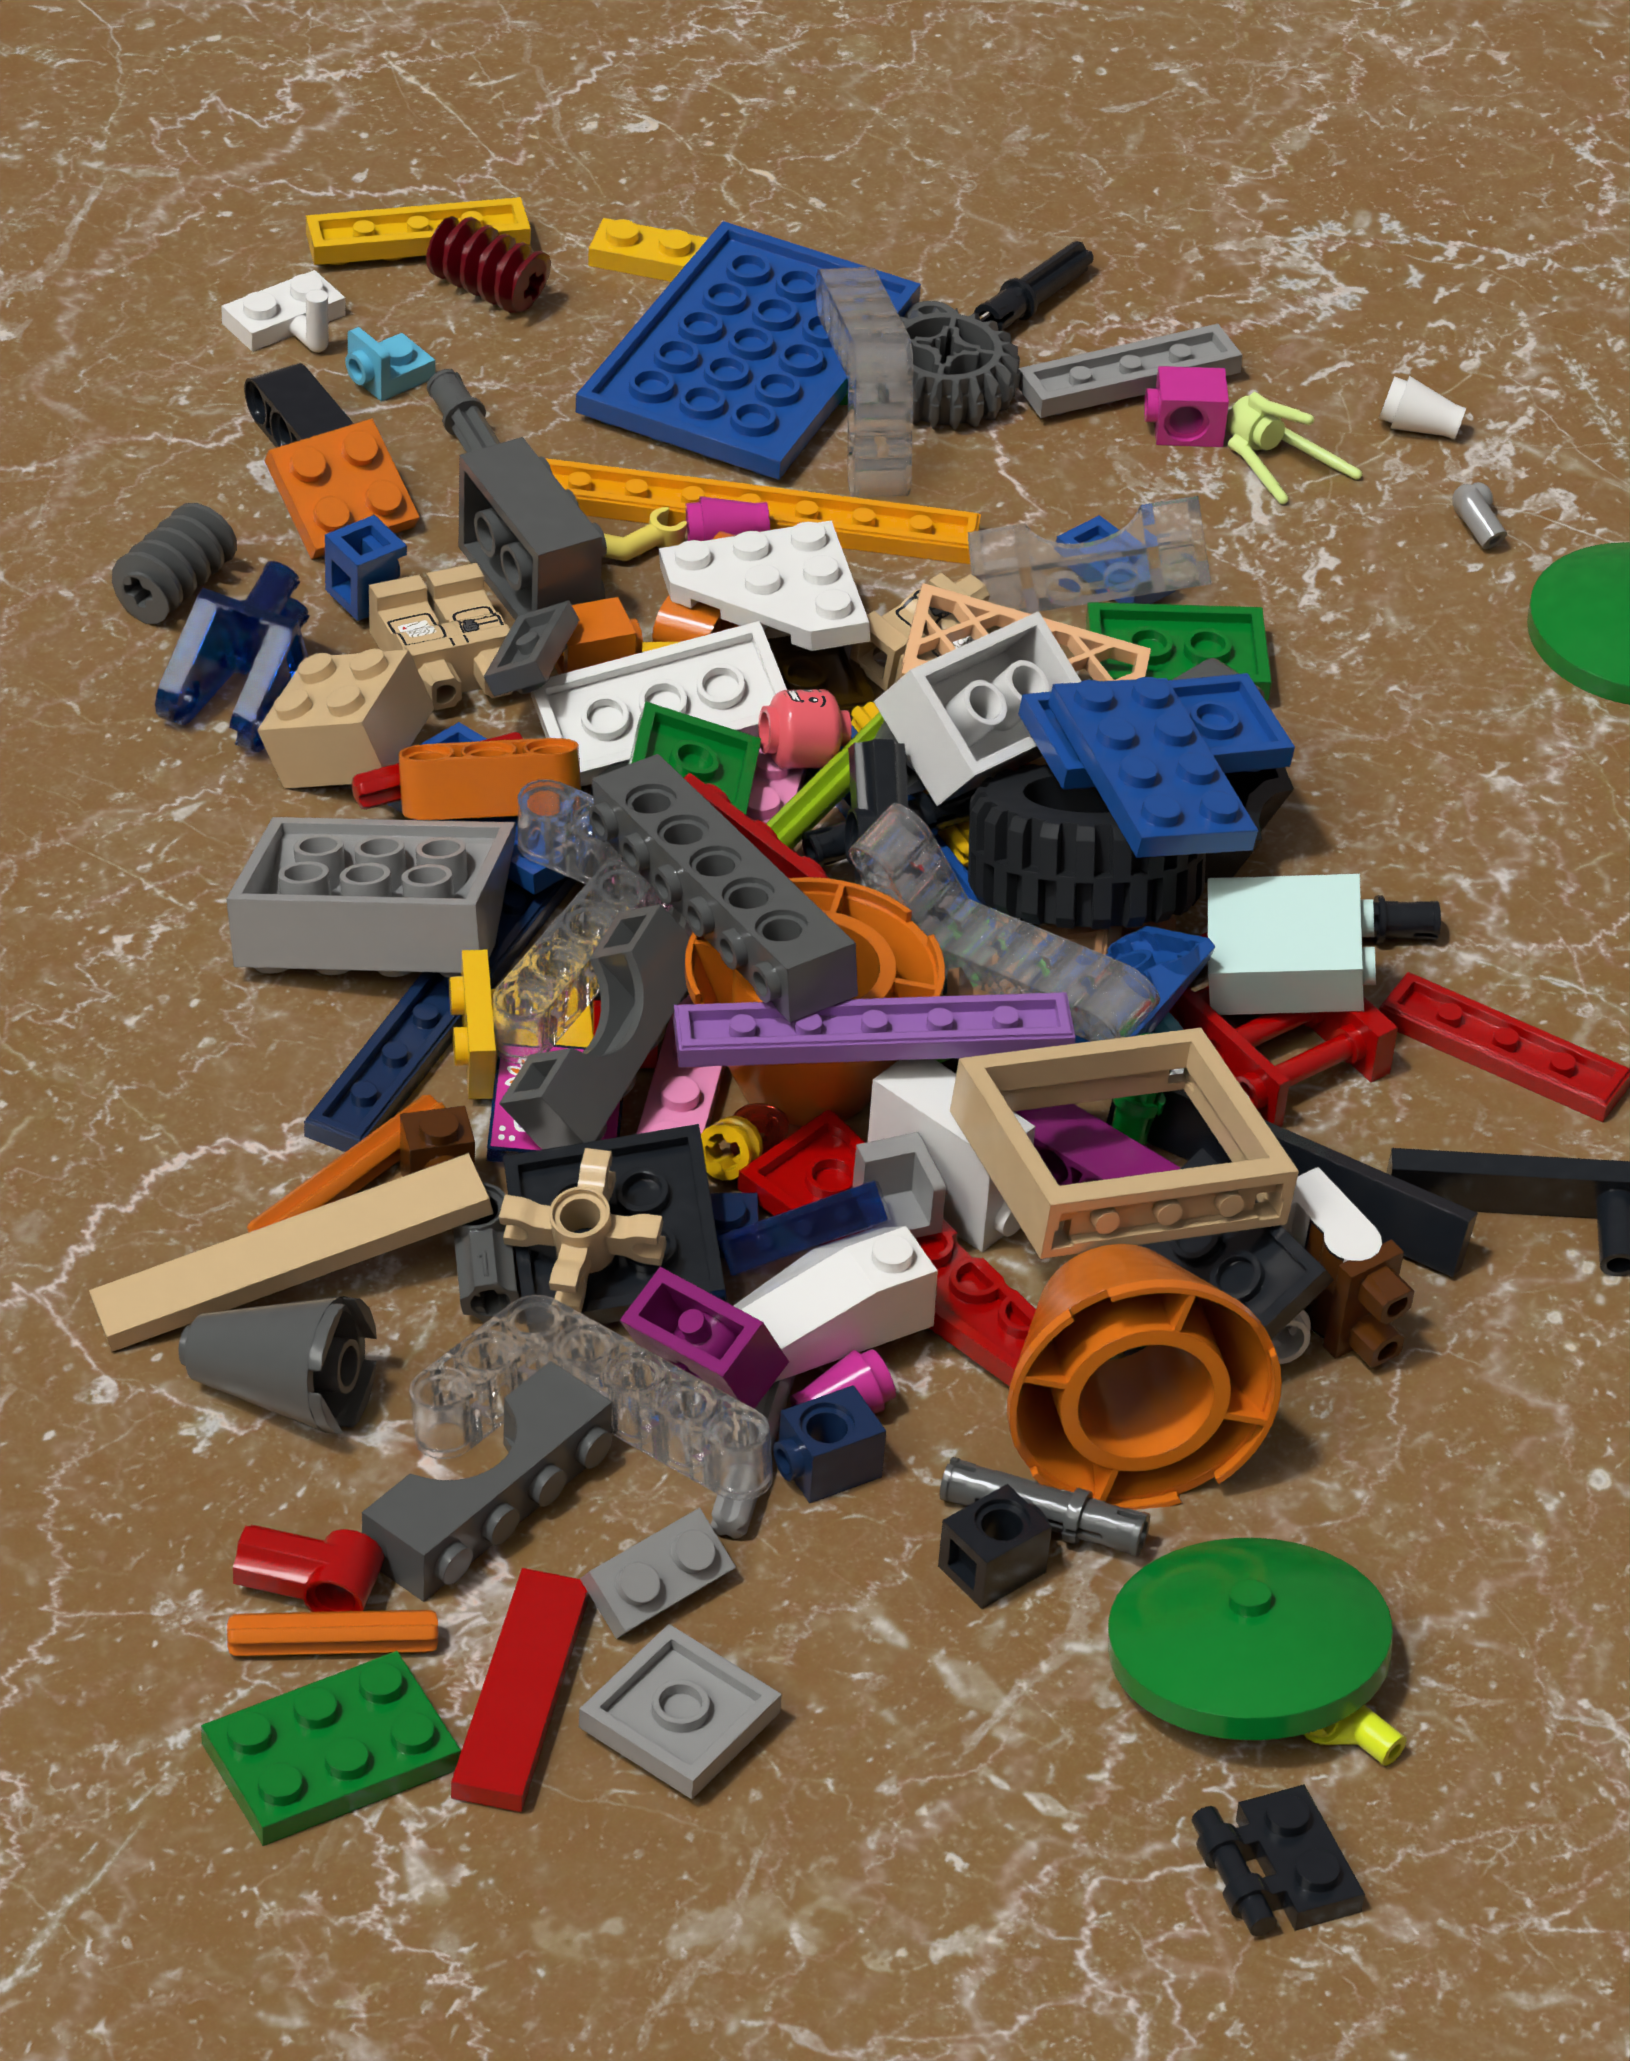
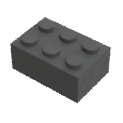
[458,437,607,620]

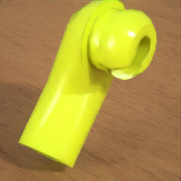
[1304,1705,1407,1766]

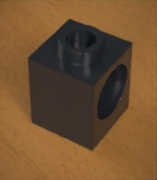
[938,1484,1052,1609]

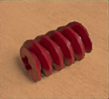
[426,216,551,313]

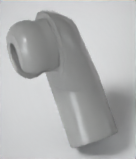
[1452,482,1507,549]

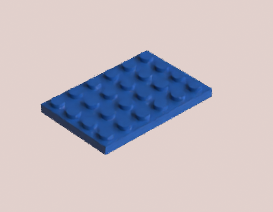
[575,221,921,480]

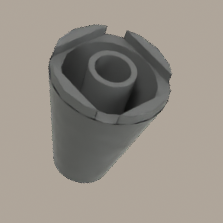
[178,1296,377,1434]

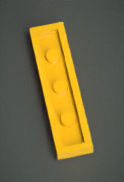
[306,197,531,265]

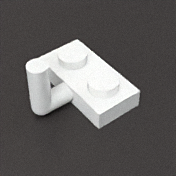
[221,270,345,353]

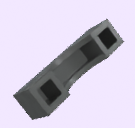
[499,904,690,1150]
[362,1361,613,1602]

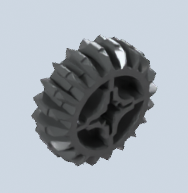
[870,307,1020,430]

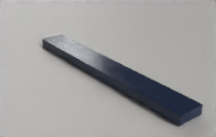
[304,860,594,1152]

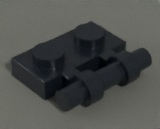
[1191,1784,1365,1936]

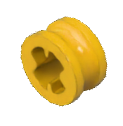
[701,1116,763,1181]

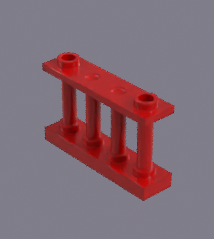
[1121,932,1398,1127]

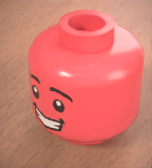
[758,689,852,769]

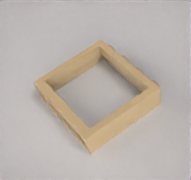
[950,1028,1299,1259]

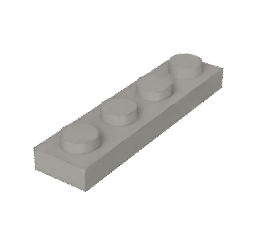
[1018,324,1243,418]

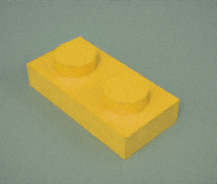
[588,218,708,282]

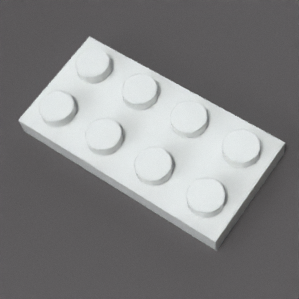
[531,621,787,786]

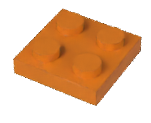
[264,418,420,560]

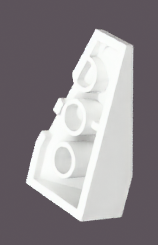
[664,1226,938,1412]

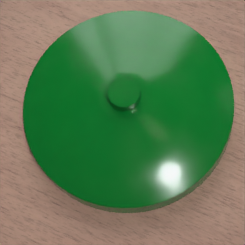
[1527,542,1630,705]
[1108,1538,1393,1740]

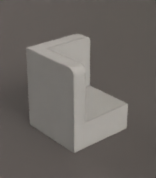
[852,1132,946,1238]

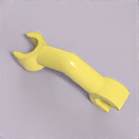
[604,507,687,561]

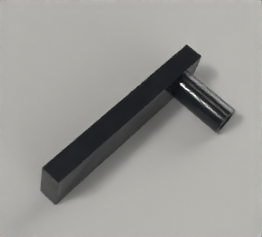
[1386,1148,1630,1276]

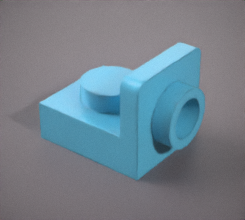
[345,327,435,402]

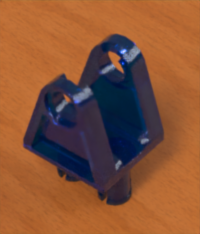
[155,561,310,752]

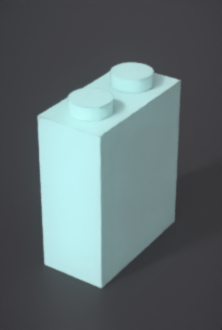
[1208,874,1376,1015]

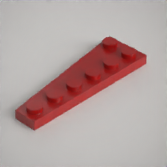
[738,1110,1036,1387]

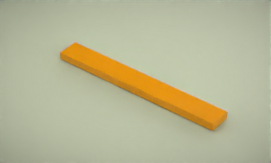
[545,458,981,565]

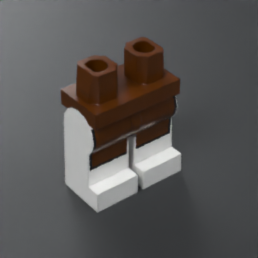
[1281,1167,1415,1368]

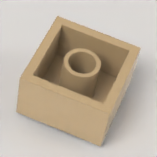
[257,649,434,789]

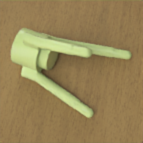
[1226,392,1362,504]

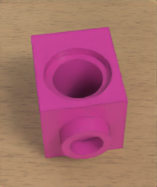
[1144,366,1229,447]

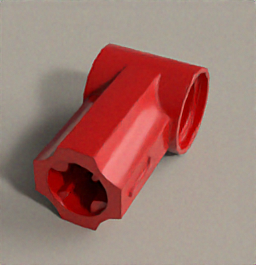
[233,1524,385,1612]

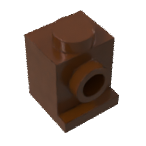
[400,1106,475,1177]

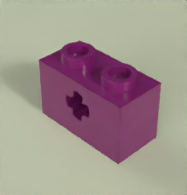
[620,1267,789,1416]

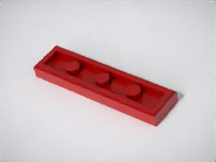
[1379,972,1630,1122]
[451,1568,590,1812]

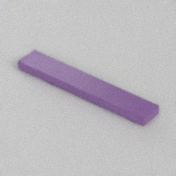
[673,992,1075,1067]

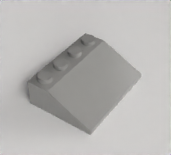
[226,817,516,978]

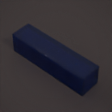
[718,1180,892,1276]

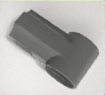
[452,1183,520,1323]

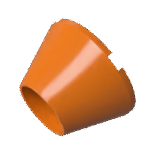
[684,877,945,1126]
[1007,1244,1282,1510]

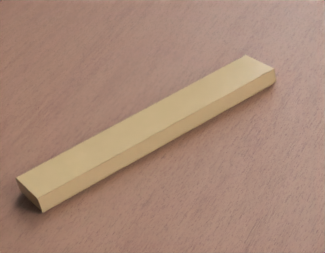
[89,1153,493,1352]

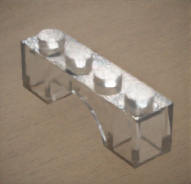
[968,496,1212,613]

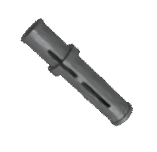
[940,1457,1150,1557]

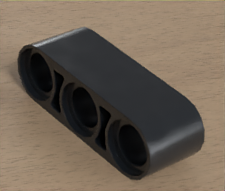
[244,363,354,448]

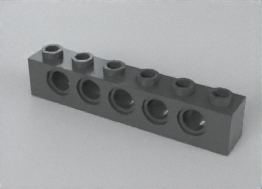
[589,754,858,1022]

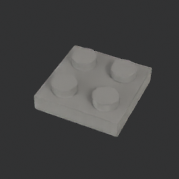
[579,1624,782,1799]

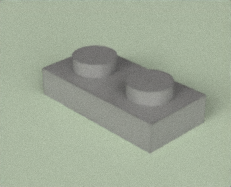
[580,1507,736,1639]

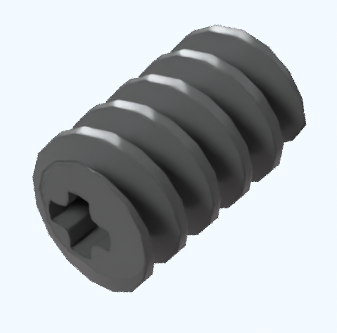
[112,503,237,624]

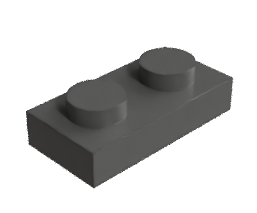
[484,600,579,697]

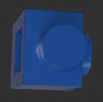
[325,515,407,621]

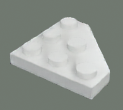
[659,520,870,651]

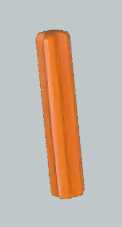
[227,1610,438,1657]

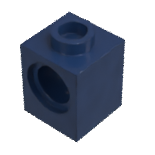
[773,1385,886,1504]

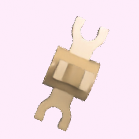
[499,1148,667,1314]

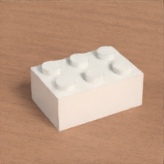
[873,611,1081,806]

